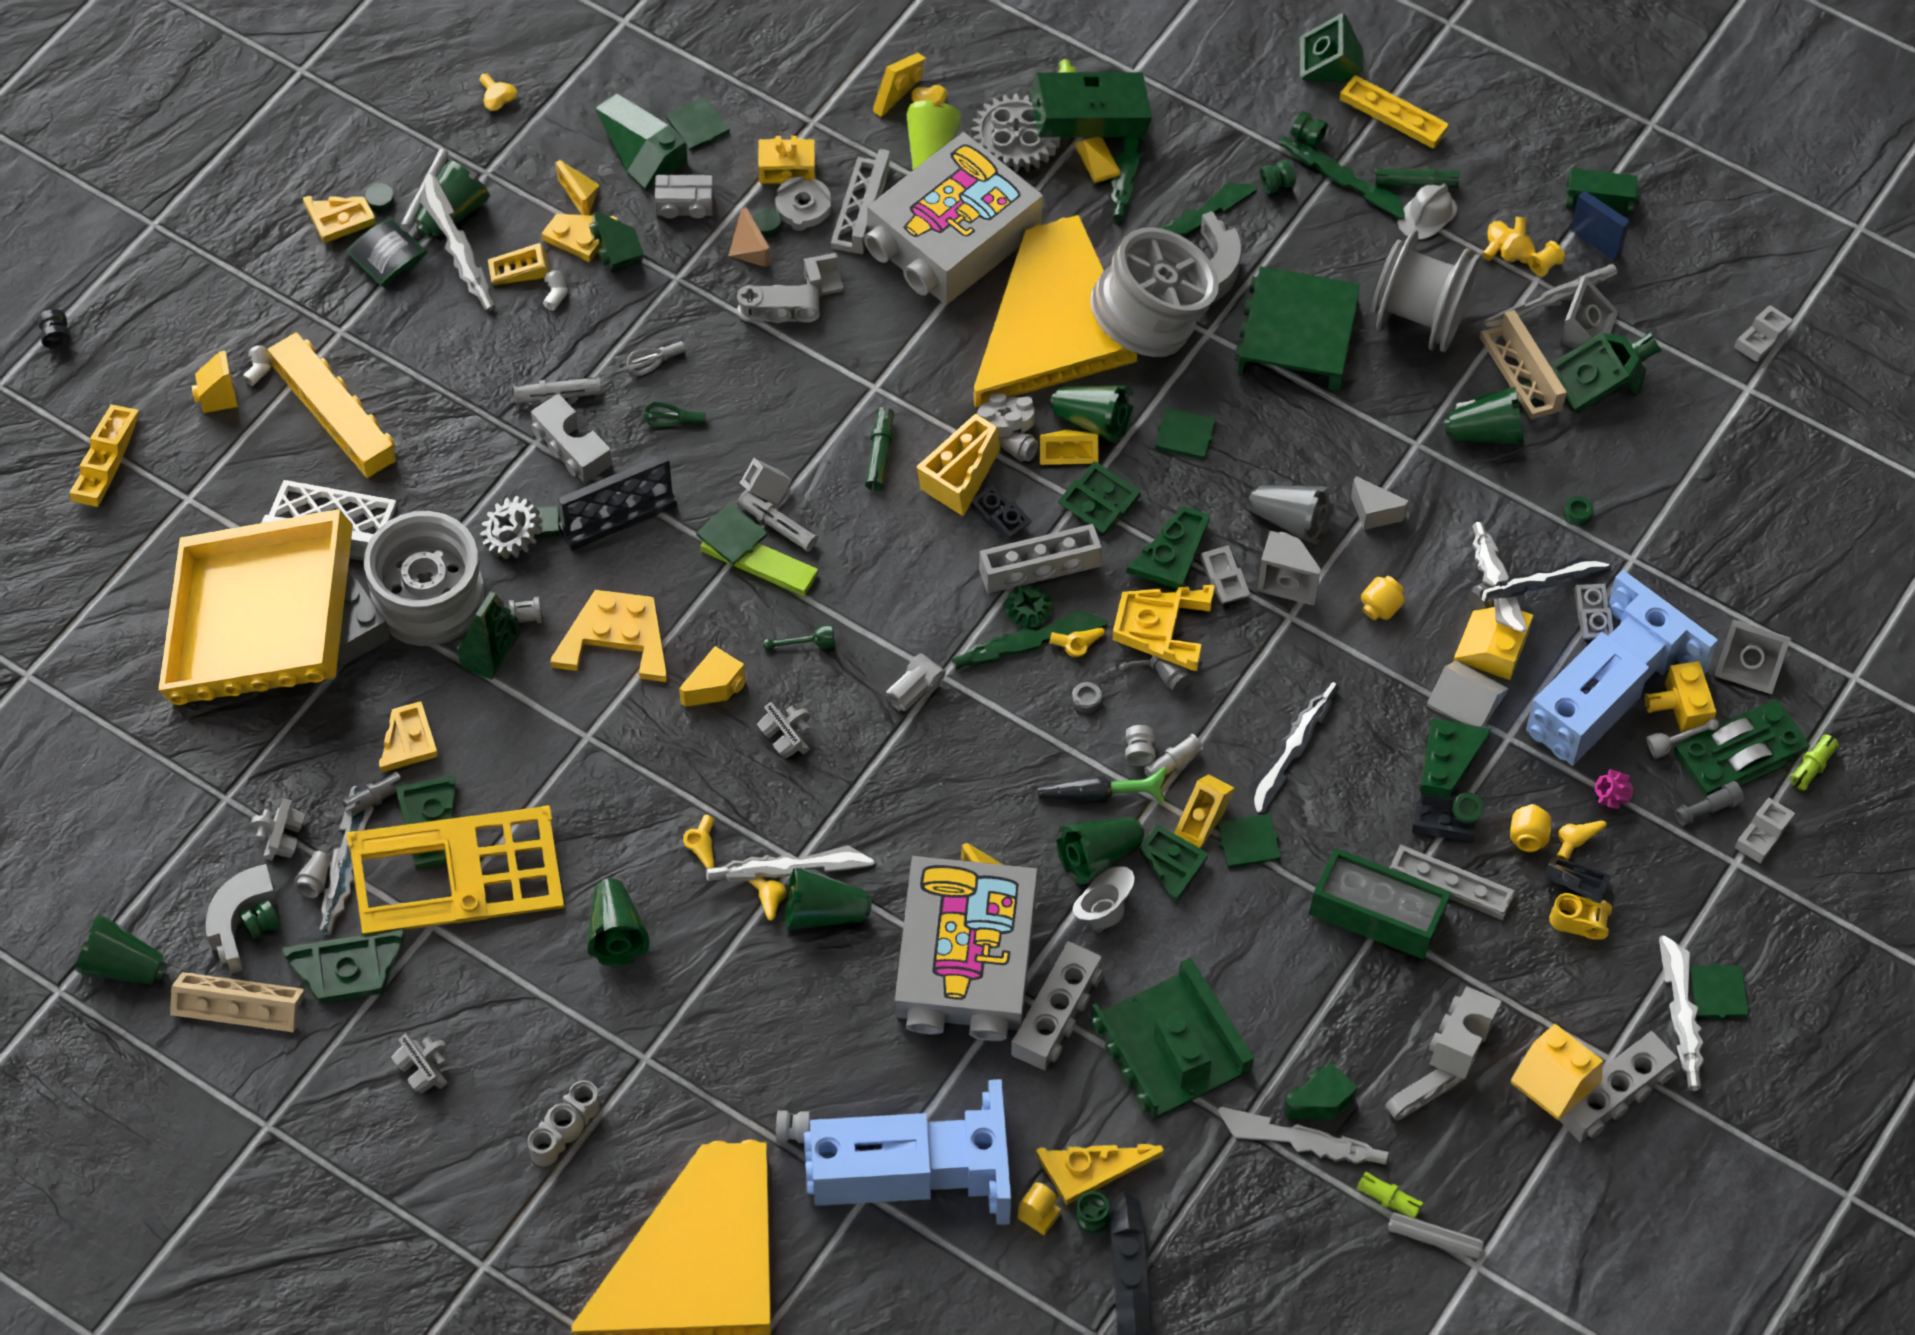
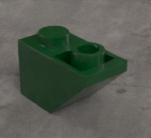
[589,212,644,273]
[1283,1062,1358,1121]

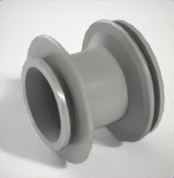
[1371,229,1481,352]

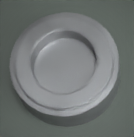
[1072,682,1102,713]

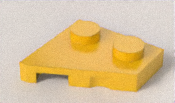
[872,53,926,117]
[303,196,376,243]
[542,214,618,262]
[379,701,438,773]

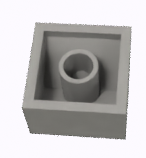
[1257,531,1321,605]

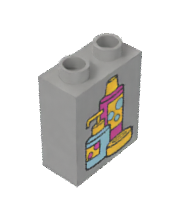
[864,132,1043,305]
[895,856,1037,1041]

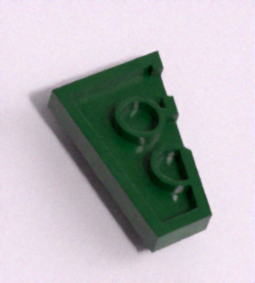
[1126,506,1210,589]
[396,775,456,871]

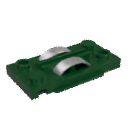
[1673,699,1810,797]

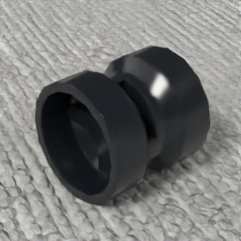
[38,309,70,349]

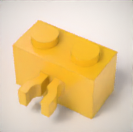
[758,136,815,183]

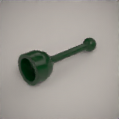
[763,624,835,651]

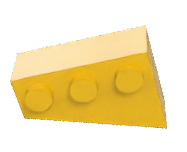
[917,414,1001,516]

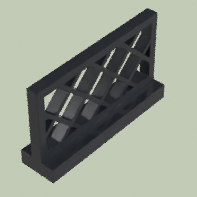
[558,454,678,551]

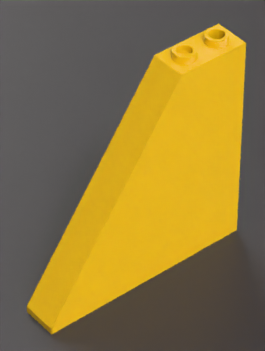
[974,215,1137,408]
[572,1140,771,1335]

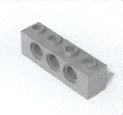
[979,524,1102,594]
[1011,941,1104,1071]
[1559,1031,1678,1143]

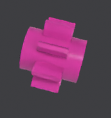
[1595,769,1633,809]

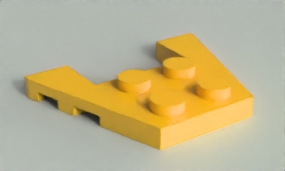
[1113,585,1215,671]
[550,590,667,682]

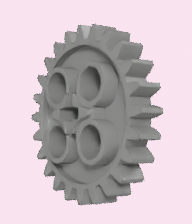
[971,94,1061,173]

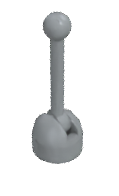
[1646,718,1719,759]

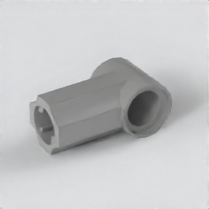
[886,653,946,711]

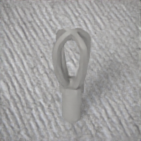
[627,341,685,376]

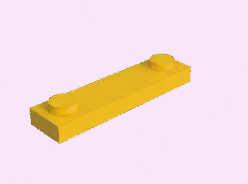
[1340,75,1449,149]

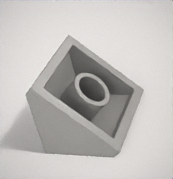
[1560,276,1618,349]
[1714,619,1791,694]
[1426,660,1509,727]

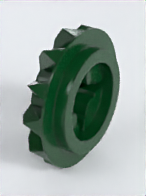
[1005,584,1053,627]

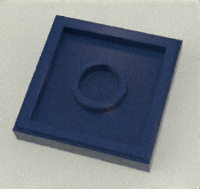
[1571,191,1629,261]

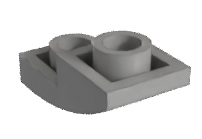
[1574,584,1613,639]

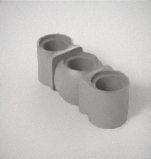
[528,1080,600,1166]

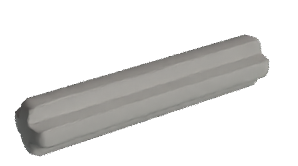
[1388,1213,1484,1259]

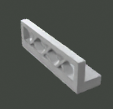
[831,149,890,254]

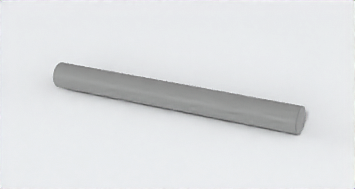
[400,149,449,232]

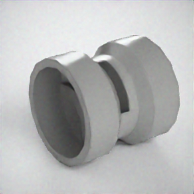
[1125,725,1156,766]
[776,1110,810,1143]

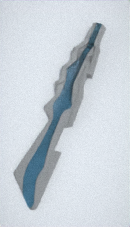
[320,786,374,935]

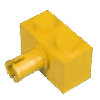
[1644,661,1716,733]

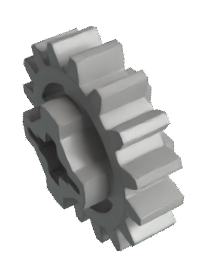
[480,496,543,559]

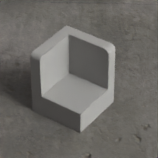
[804,253,843,296]
[740,458,792,505]

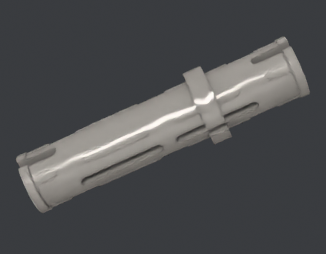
[513,377,601,404]
[737,490,818,552]

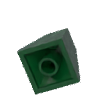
[1300,13,1363,83]

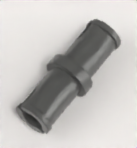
[342,772,404,817]

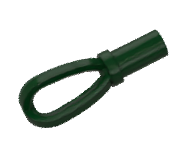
[644,401,706,427]

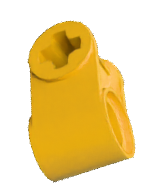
[1549,893,1612,940]

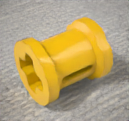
[1528,241,1565,277]

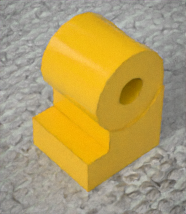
[1018,1182,1061,1235]

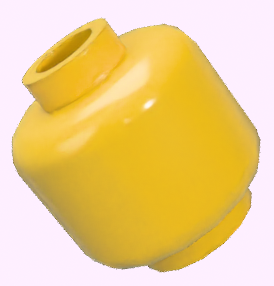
[1361,576,1405,620]
[1510,805,1552,852]

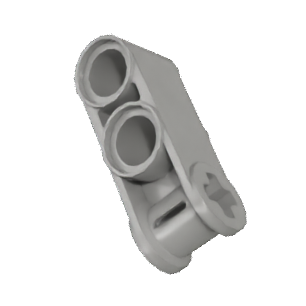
[737,284,820,323]

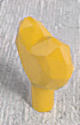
[479,73,518,111]
[912,85,947,107]
[1501,217,1536,263]
[1482,221,1515,261]

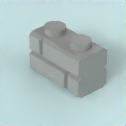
[655,175,713,218]

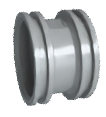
[1090,227,1219,357]
[364,511,485,646]

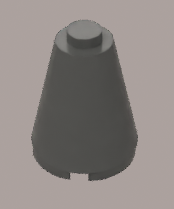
[1249,485,1334,545]

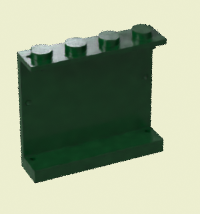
[1234,266,1360,391]
[1089,957,1254,1120]

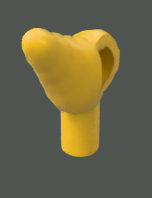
[1049,628,1105,658]
[683,815,715,869]
[1556,821,1606,860]
[748,877,787,921]

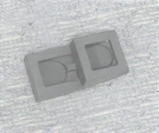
[1734,305,1793,362]
[1200,545,1250,604]
[1734,798,1795,864]

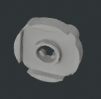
[776,177,831,231]
[977,393,1036,437]

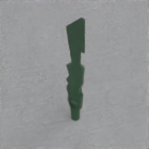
[1111,136,1145,221]
[1279,136,1405,220]
[1160,183,1257,237]
[951,610,1108,669]

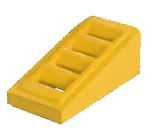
[488,243,550,285]

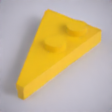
[1036,1144,1164,1205]

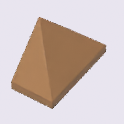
[728,208,771,267]

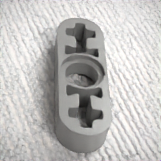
[1386,1068,1469,1120]

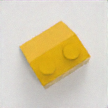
[1453,607,1533,680]
[1511,1024,1603,1121]

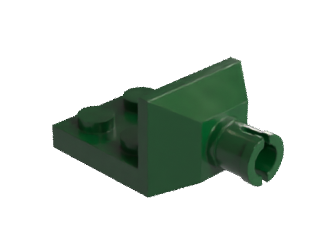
[1550,332,1662,414]

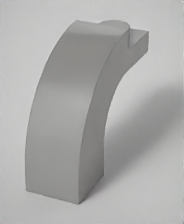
[1201,211,1241,303]
[206,864,277,974]

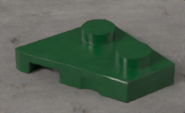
[1140,823,1208,903]

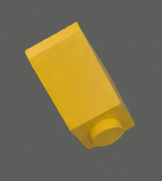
[192,351,238,413]
[679,646,746,707]
[1174,774,1235,848]

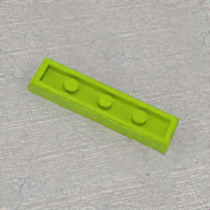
[700,541,818,596]

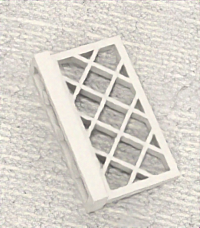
[262,480,397,561]

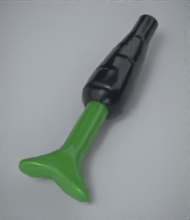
[1038,767,1167,803]

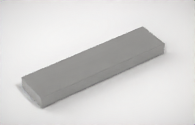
[1389,844,1515,920]

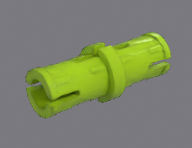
[1790,735,1839,790]
[1357,1172,1423,1219]

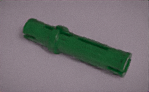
[1375,167,1460,189]
[865,407,895,491]

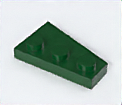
[1420,718,1491,798]

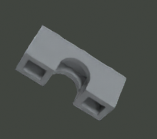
[530,393,612,483]
[1429,986,1501,1079]

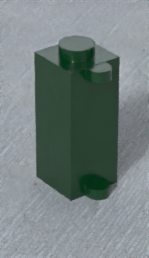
[1565,168,1642,215]

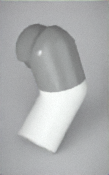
[543,270,568,311]
[243,345,271,386]

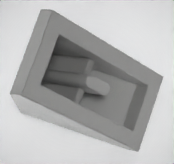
[1351,476,1408,530]

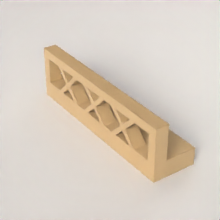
[1479,310,1567,419]
[170,972,305,1032]

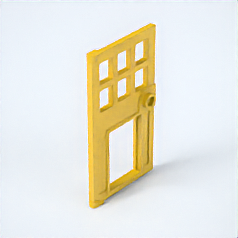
[346,805,564,935]

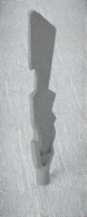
[1218,1107,1388,1165]

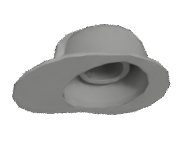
[1397,184,1457,240]
[1072,866,1135,933]

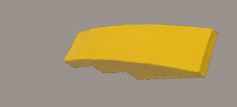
[69,405,139,507]

